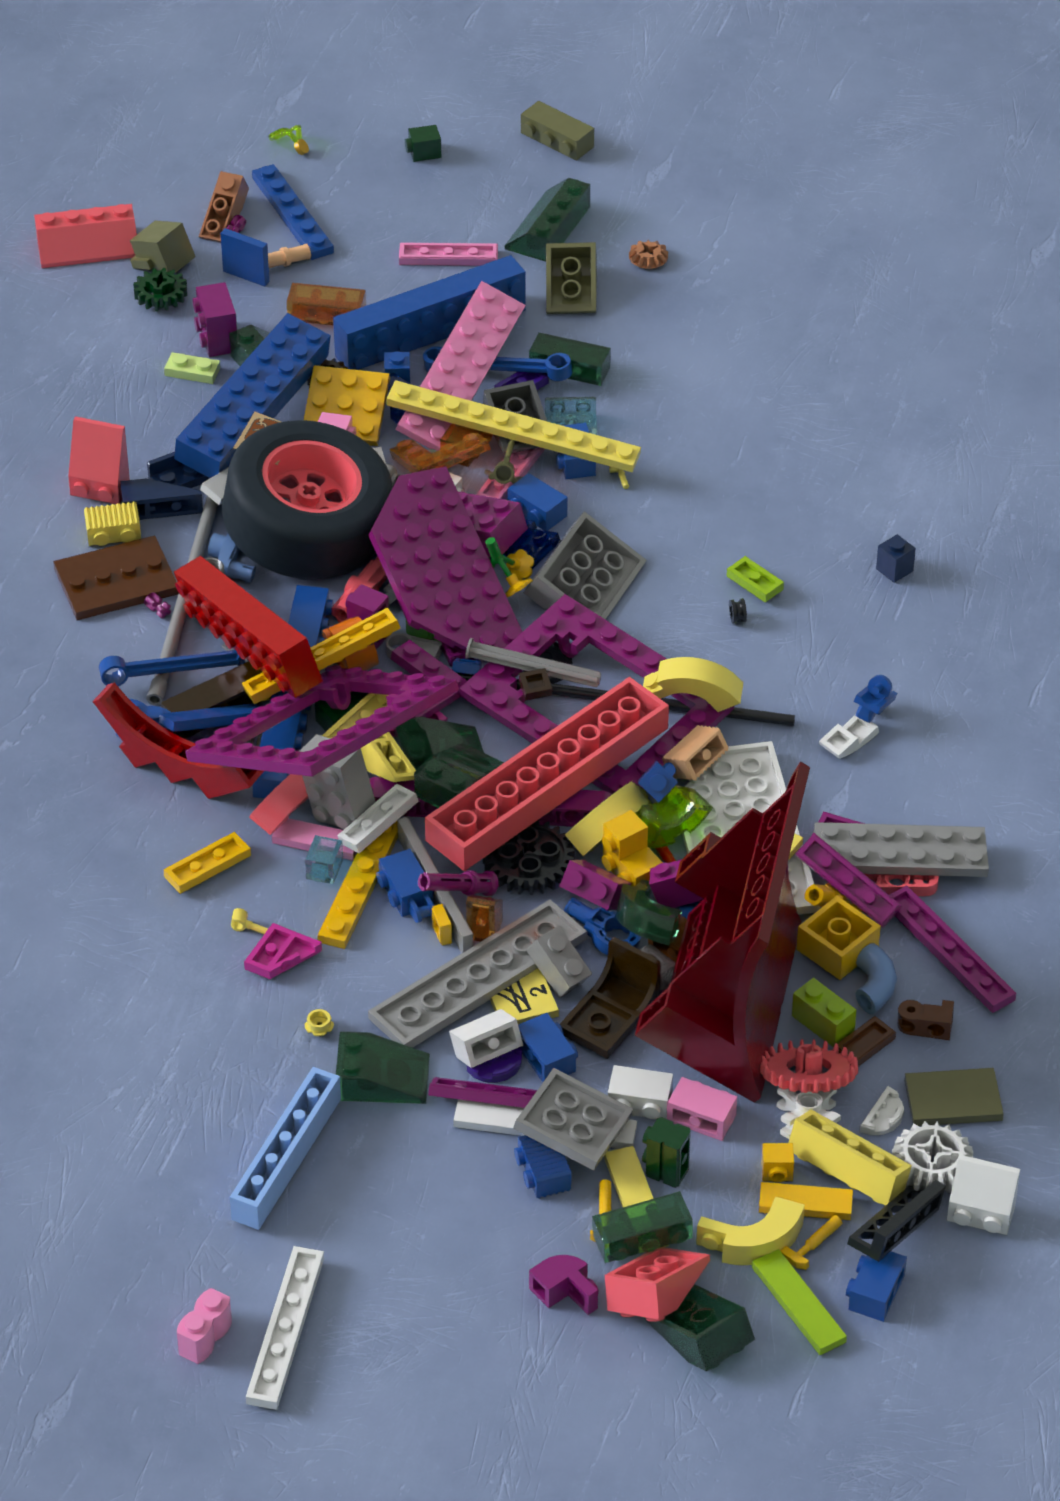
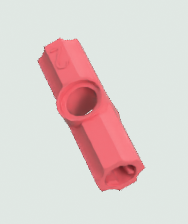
[332,557,387,623]

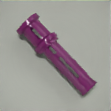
[418,870,498,896]

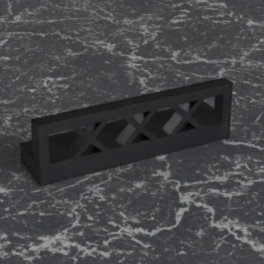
[847,1180,946,1262]

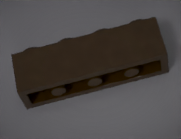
[161,661,271,739]

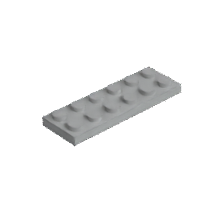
[814,822,989,877]

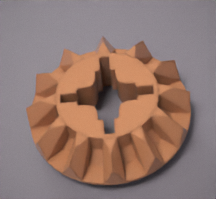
[629,240,668,269]

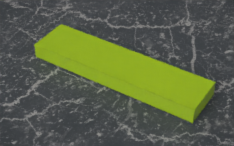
[752,1249,847,1355]

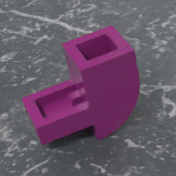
[529,1255,599,1315]

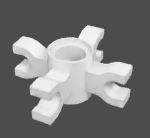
[776,1088,841,1139]

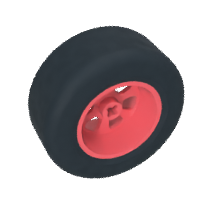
[222,420,393,580]

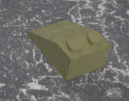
[546,242,597,314]

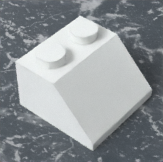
[947,1155,1020,1235]

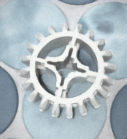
[892,1121,973,1194]

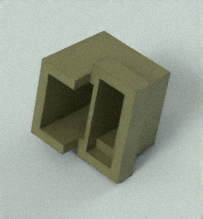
[130,221,196,273]

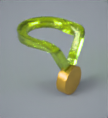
[268,125,309,155]

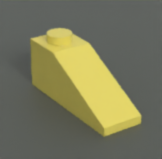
[361,732,419,782]

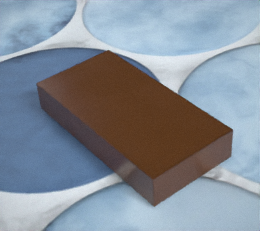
[837,1016,896,1067]

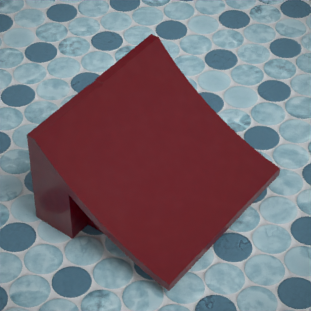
[635,761,810,1103]

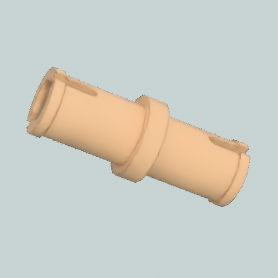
[268,244,311,268]

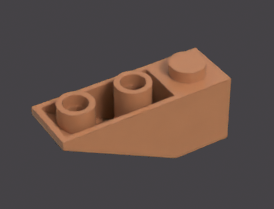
[199,171,249,242]

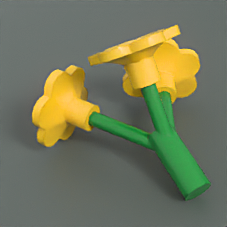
[485,537,534,598]

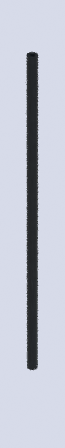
[456,672,795,726]

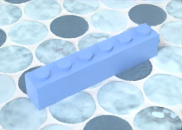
[230,1067,341,1230]

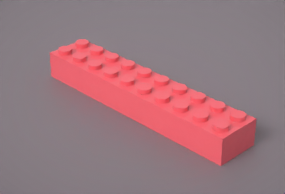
[425,676,669,871]

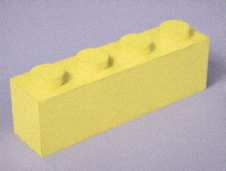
[789,1110,912,1206]

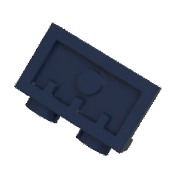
[147,452,209,488]

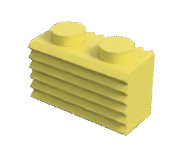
[84,501,141,546]

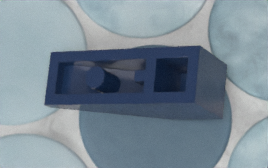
[120,478,203,520]

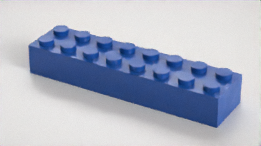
[333,255,526,370]
[174,313,331,478]

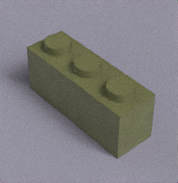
[521,100,595,161]

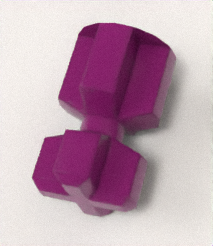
[226,215,246,233]
[144,592,171,619]

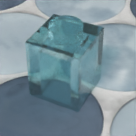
[305,835,343,884]

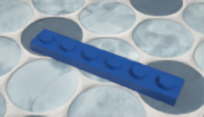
[252,164,334,260]

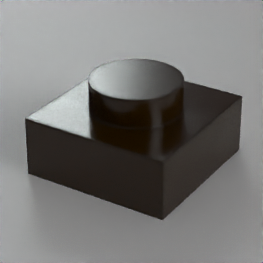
[519,668,552,701]

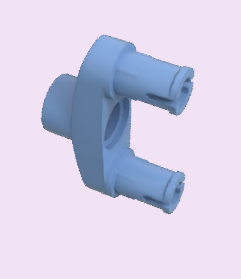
[208,533,256,583]

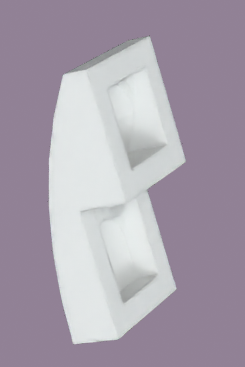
[819,714,879,759]

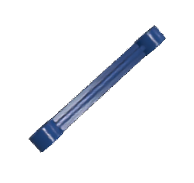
[423,347,572,381]
[99,650,248,686]

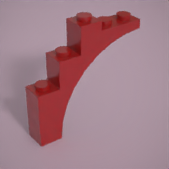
[92,682,264,799]

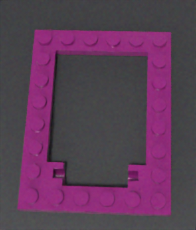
[459,594,734,794]
[185,665,459,777]

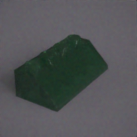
[505,178,591,262]

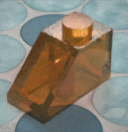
[466,895,503,942]

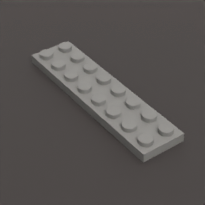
[368,900,587,1052]

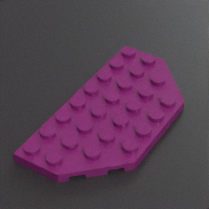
[369,466,522,660]

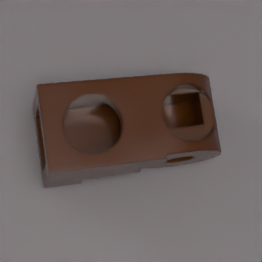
[897,1000,954,1041]

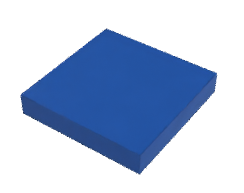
[220,228,270,287]

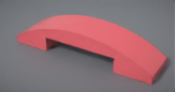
[249,774,308,835]

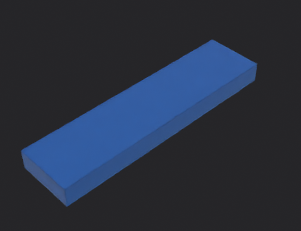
[159,703,261,732]

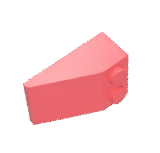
[68,416,130,504]
[605,1246,710,1322]

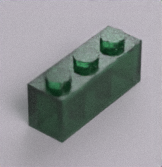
[529,332,611,386]
[592,1191,693,1263]

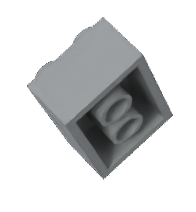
[300,734,375,829]

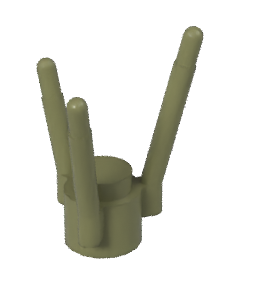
[484,439,523,484]

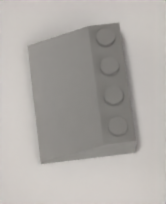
[523,511,647,619]

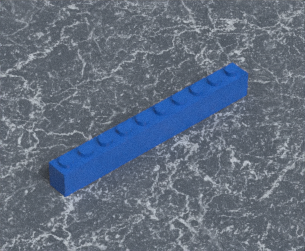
[252,585,333,799]

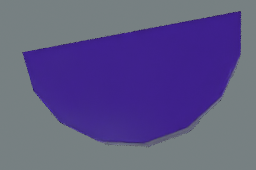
[467,1047,522,1083]

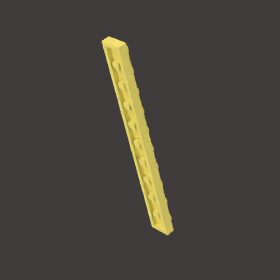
[386,380,641,473]

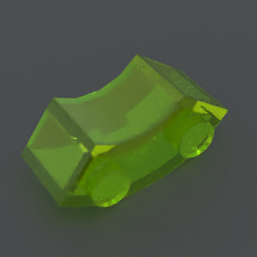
[636,785,713,848]

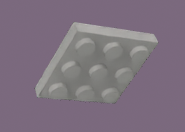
[513,1068,634,1170]

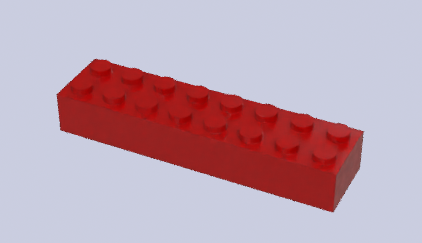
[174,556,323,698]

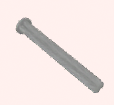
[465,638,601,687]

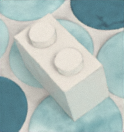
[449,1009,523,1068]
[608,1065,673,1119]

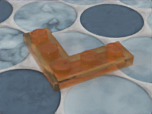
[389,433,491,473]

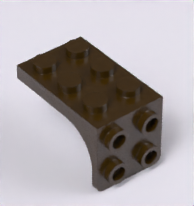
[560,937,661,1059]

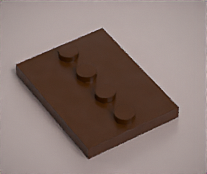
[53,535,179,620]

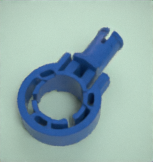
[564,897,642,955]

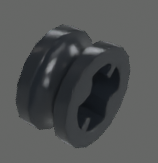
[729,598,747,624]

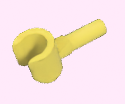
[609,466,629,489]
[231,908,268,934]

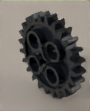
[482,819,575,895]

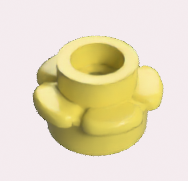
[305,1009,334,1036]

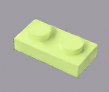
[164,352,221,384]

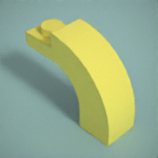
[643,657,744,712]
[565,781,652,856]
[696,1196,805,1265]

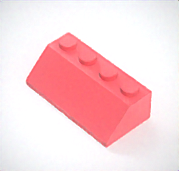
[34,204,137,268]

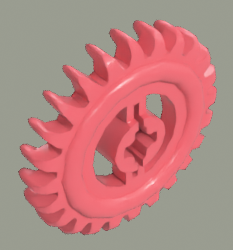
[760,1039,858,1093]

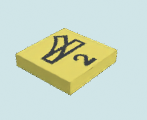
[490,968,559,1024]

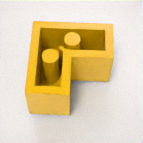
[601,810,663,897]

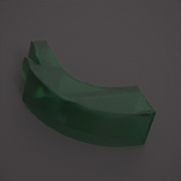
[616,879,682,946]

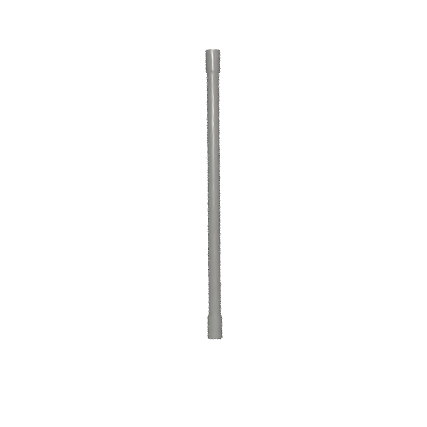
[147,496,218,706]

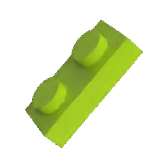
[727,556,784,603]

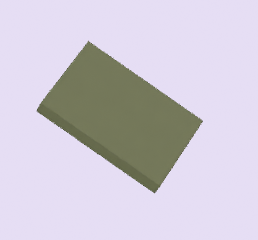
[904,1068,1004,1126]

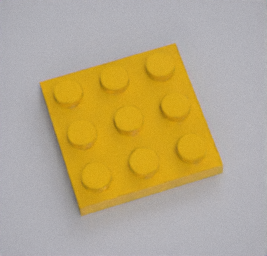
[303,365,390,446]

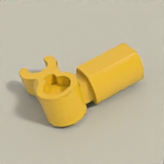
[805,883,863,913]

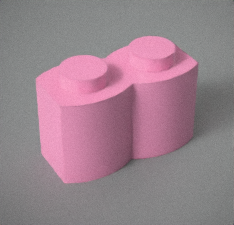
[177,1288,232,1364]

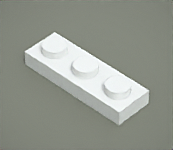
[337,784,419,853]

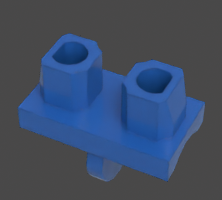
[854,675,898,723]

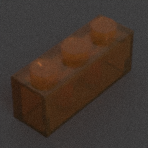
[287,283,366,325]

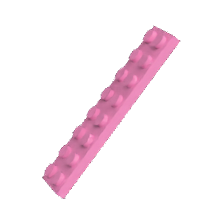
[395,281,526,452]

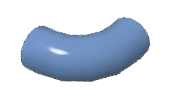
[855,943,897,1014]

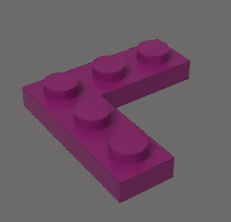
[390,640,467,726]

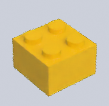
[796,896,881,980]

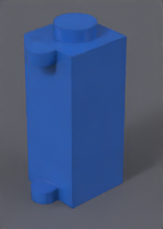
[637,760,678,803]

